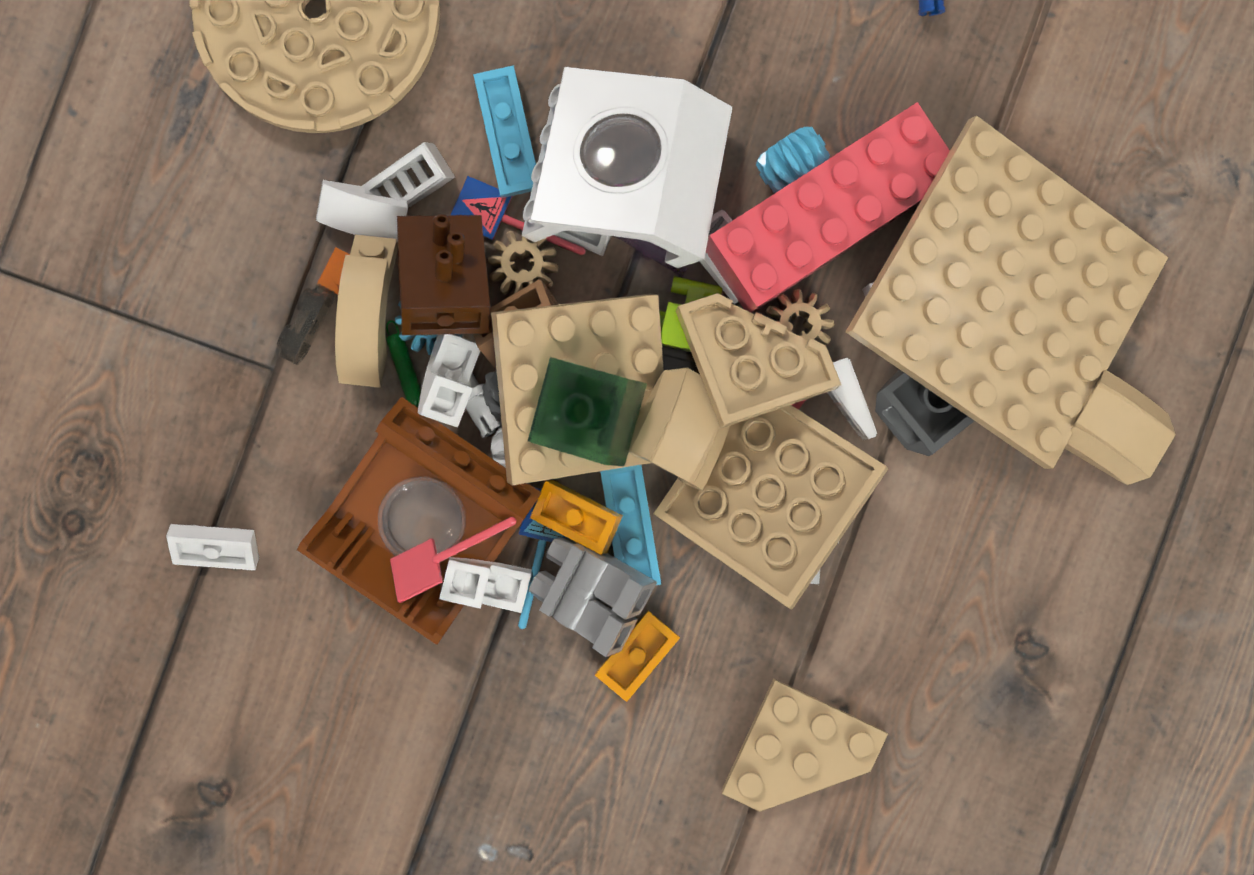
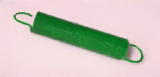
[386,320,421,407]

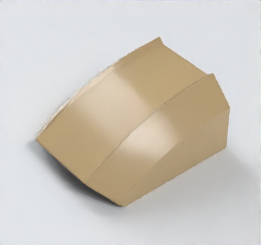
[622,368,730,491]
[1064,370,1176,485]

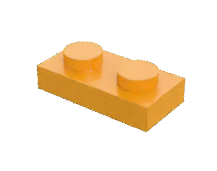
[530,479,623,555]
[595,610,680,702]

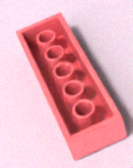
[706,102,950,313]

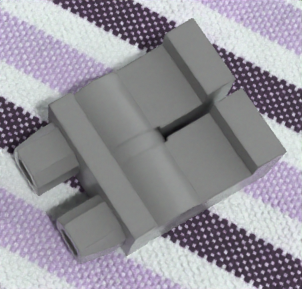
[528,537,657,657]

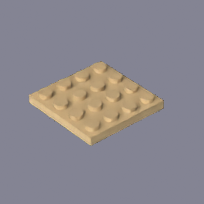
[491,294,664,485]
[653,405,888,610]

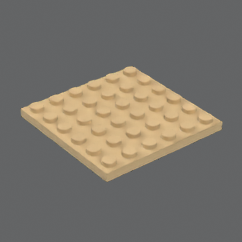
[846,115,1168,469]

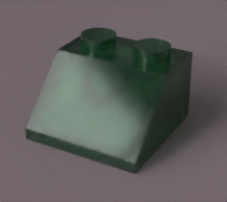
[528,357,647,466]

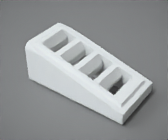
[362,142,455,208]
[827,358,877,440]

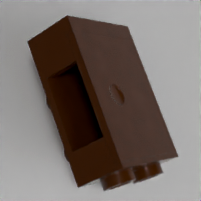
[397,214,490,335]

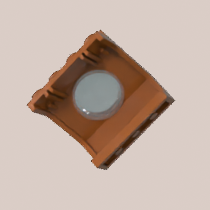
[297,397,542,645]

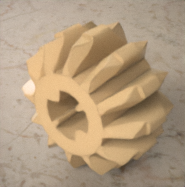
[488,231,559,295]
[766,289,834,345]

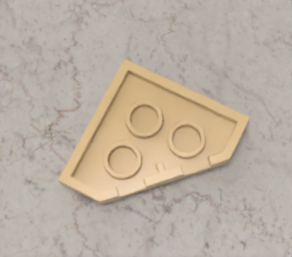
[676,293,842,428]
[721,678,888,811]

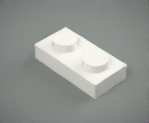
[166,524,259,570]

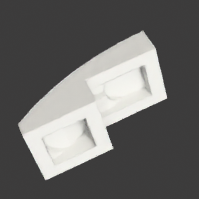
[316,180,408,239]
[418,334,480,428]
[439,557,532,613]

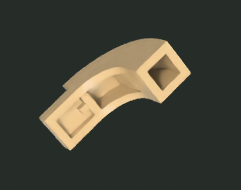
[335,234,398,388]

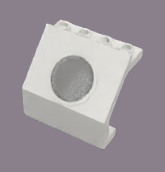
[522,67,732,268]

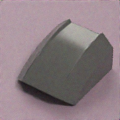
[875,369,974,456]

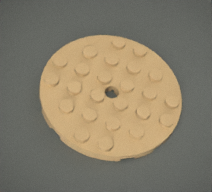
[190,0,440,133]

